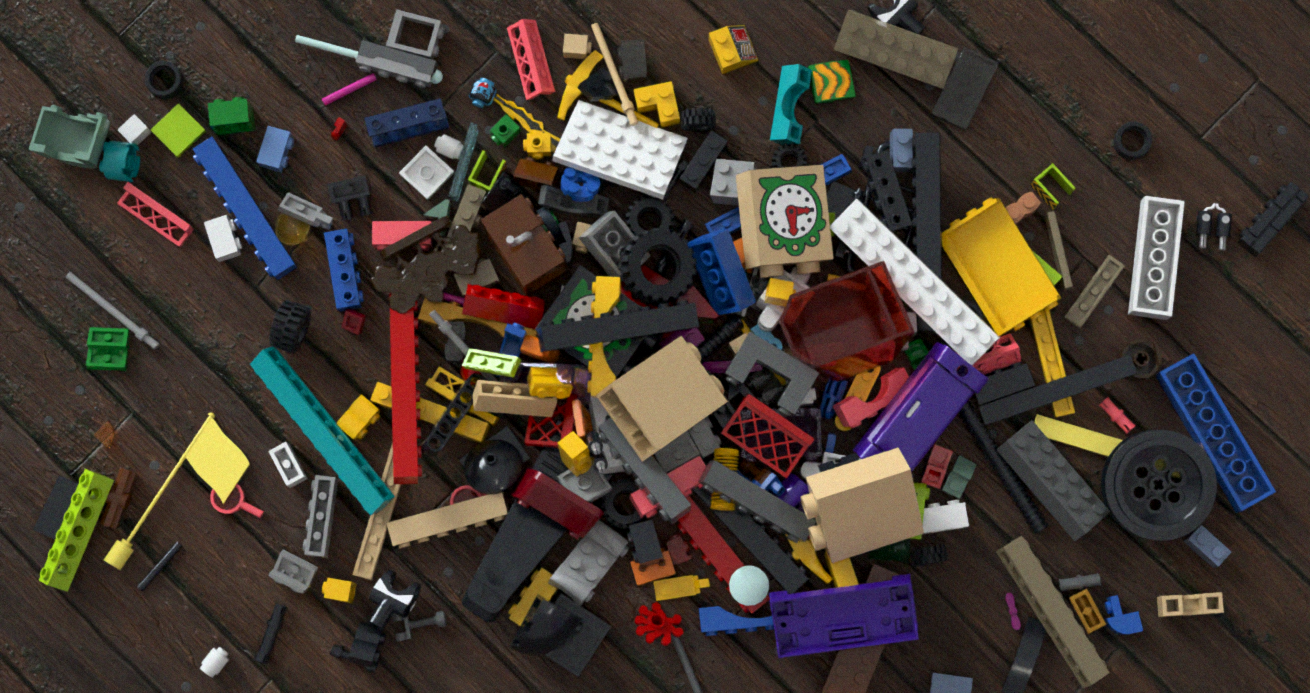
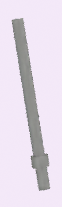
[66,272,159,350]
[429,310,499,382]

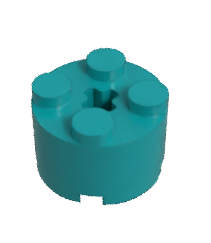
[99,141,140,182]

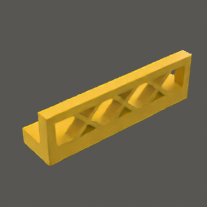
[425,367,499,427]

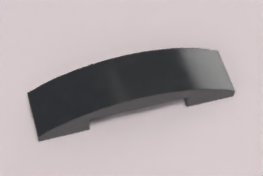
[1001,616,1046,693]

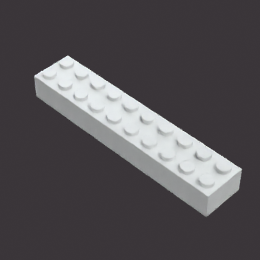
[830,199,1000,366]

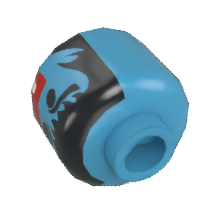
[468,78,497,108]

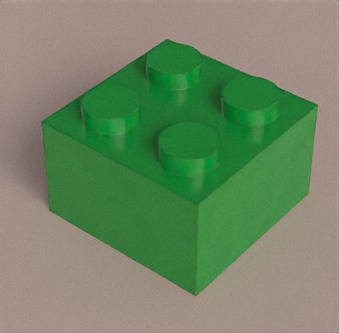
[208,97,256,135]

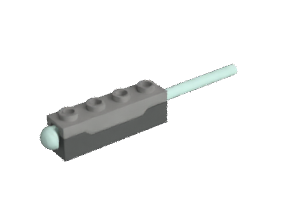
[295,35,443,88]

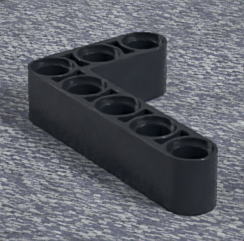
[421,373,511,457]

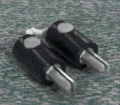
[1196,203,1232,251]
[586,431,608,473]

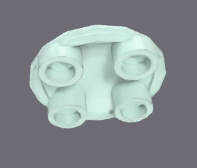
[729,566,769,606]

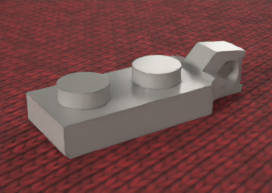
[278,193,333,230]

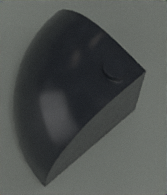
[509,594,582,656]

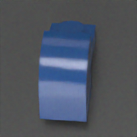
[1104,595,1143,635]

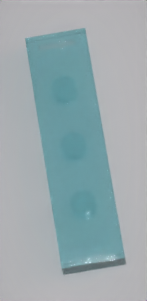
[449,122,479,202]

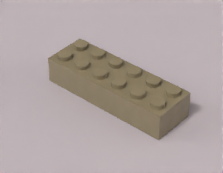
[834,10,958,89]

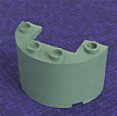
[28,105,111,169]

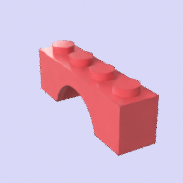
[833,367,909,428]

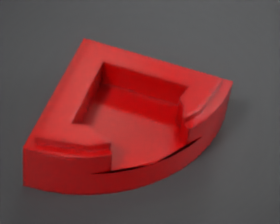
[331,117,348,141]

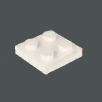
[399,146,454,200]

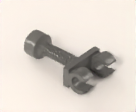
[392,611,447,642]

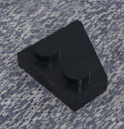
[577,67,630,101]

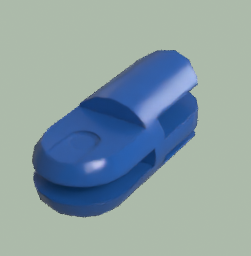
[819,376,848,419]

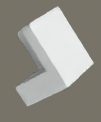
[118,114,151,145]

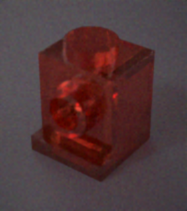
[666,534,693,566]

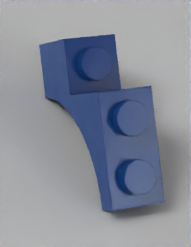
[493,323,527,383]

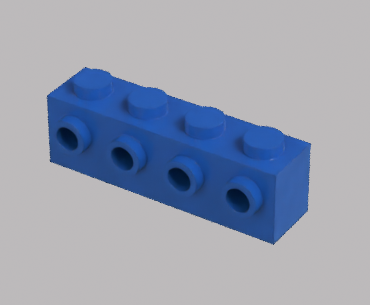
[324,229,364,312]

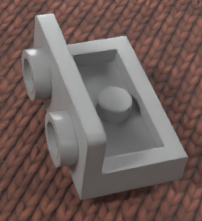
[654,431,701,474]
[269,550,318,594]

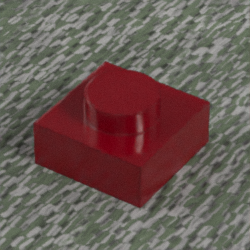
[341,308,366,335]

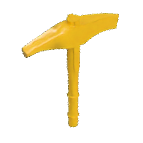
[557,50,659,128]
[786,534,833,584]

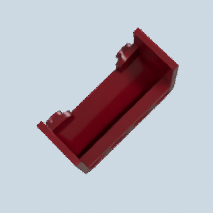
[511,468,604,540]

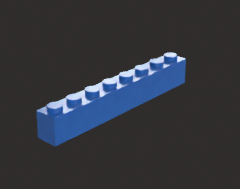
[193,137,297,280]

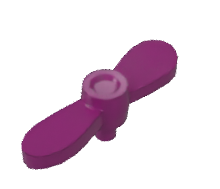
[1005,593,1021,630]

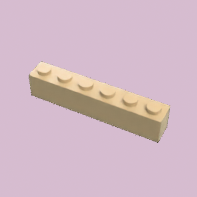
[387,492,509,549]

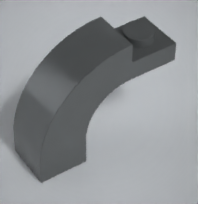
[538,185,609,218]

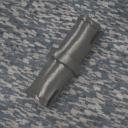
[1058,573,1101,592]

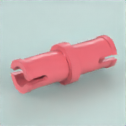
[1099,397,1136,434]

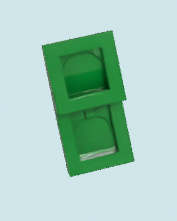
[904,338,928,371]

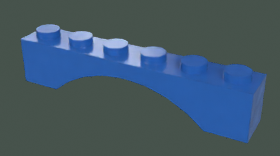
[699,606,785,636]

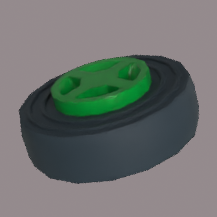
[536,207,562,240]

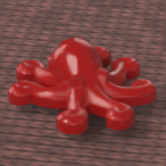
[634,602,683,646]

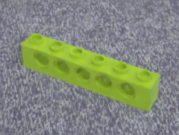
[39,469,114,592]

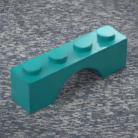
[770,64,812,146]

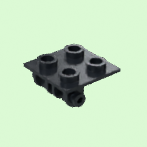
[481,172,529,213]
[827,181,864,220]

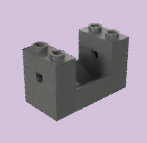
[724,332,819,416]

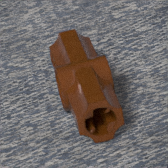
[100,468,137,529]

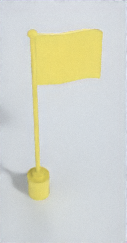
[104,413,250,570]

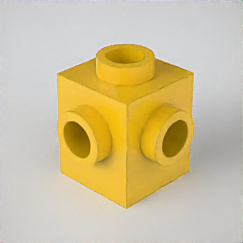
[523,130,552,160]

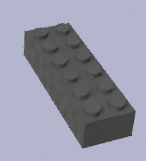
[996,420,1110,541]

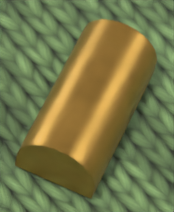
[1069,589,1106,634]

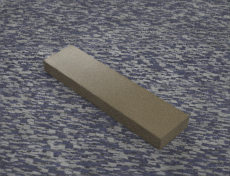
[1044,211,1073,291]
[1064,255,1125,329]

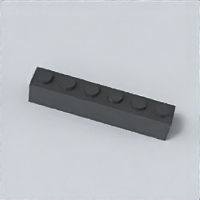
[598,418,691,525]
[698,460,816,543]

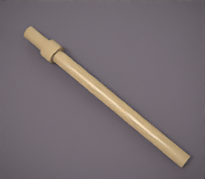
[591,23,638,126]

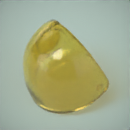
[275,214,310,246]

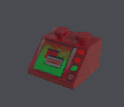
[675,286,719,325]

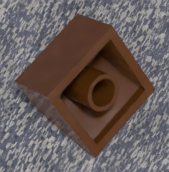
[513,157,559,191]

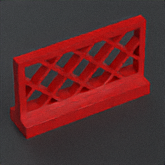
[525,371,585,448]
[721,393,814,478]

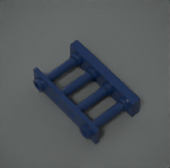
[364,98,449,147]

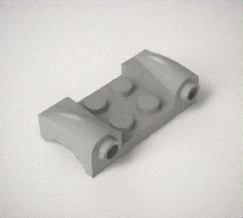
[548,520,630,607]

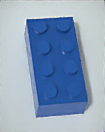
[687,229,756,315]

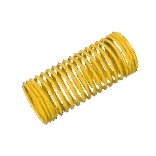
[710,448,739,511]

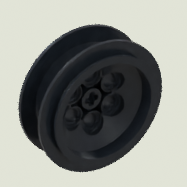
[1101,430,1217,541]

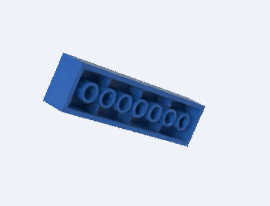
[1155,353,1276,513]

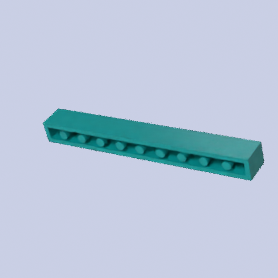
[250,347,395,516]

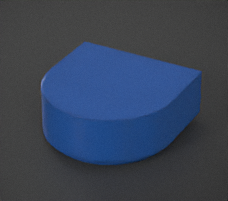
[825,432,836,453]

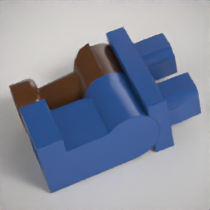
[734,457,786,497]

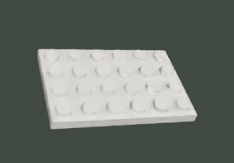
[552,100,688,199]

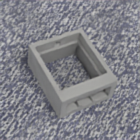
[386,9,445,60]

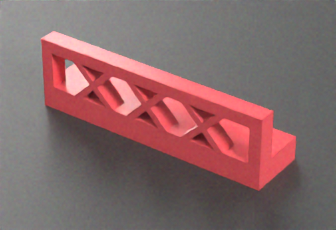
[507,19,555,100]
[117,182,194,248]
[956,333,1022,375]

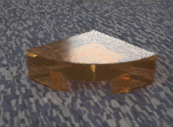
[94,421,115,449]

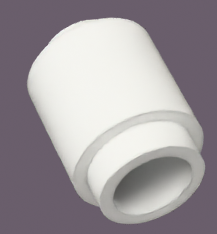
[434,134,465,160]
[200,647,229,678]

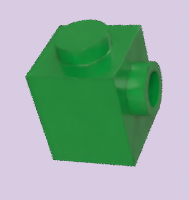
[490,114,521,148]

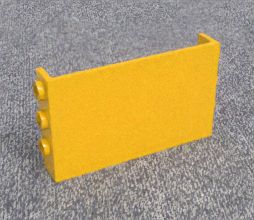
[942,197,1061,336]

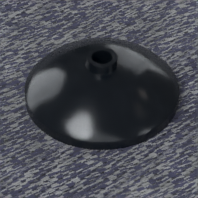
[464,439,523,494]

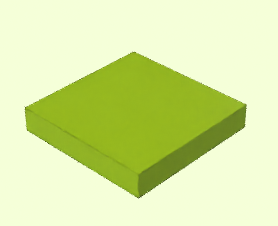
[151,103,206,158]

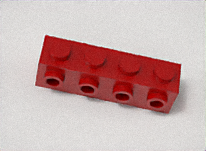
[462,284,545,329]

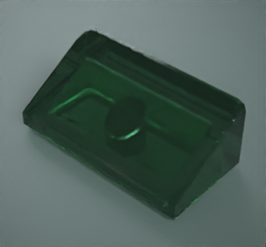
[869,539,910,562]

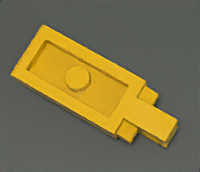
[653,575,710,601]

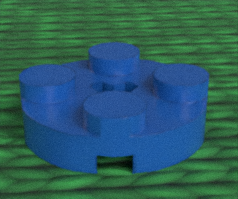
[560,167,600,202]

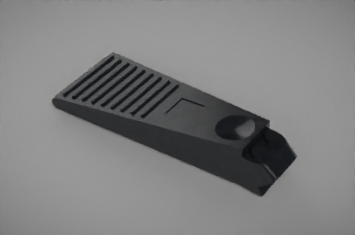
[462,417,616,623]

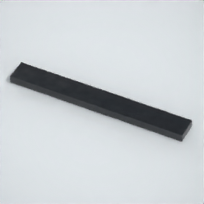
[979,355,1137,426]

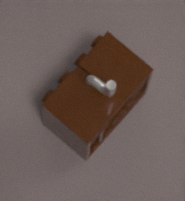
[481,194,567,297]

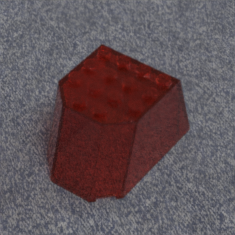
[779,261,915,382]

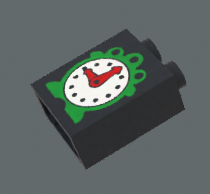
[535,265,664,379]

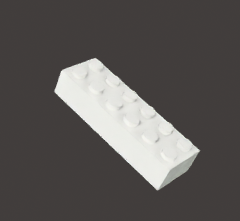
[1128,196,1184,320]

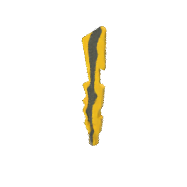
[493,94,561,153]

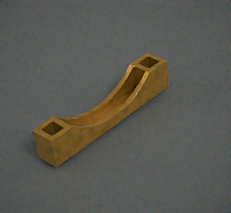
[418,298,538,339]

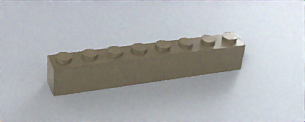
[996,536,1110,688]

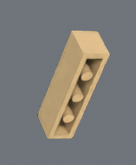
[473,380,557,417]

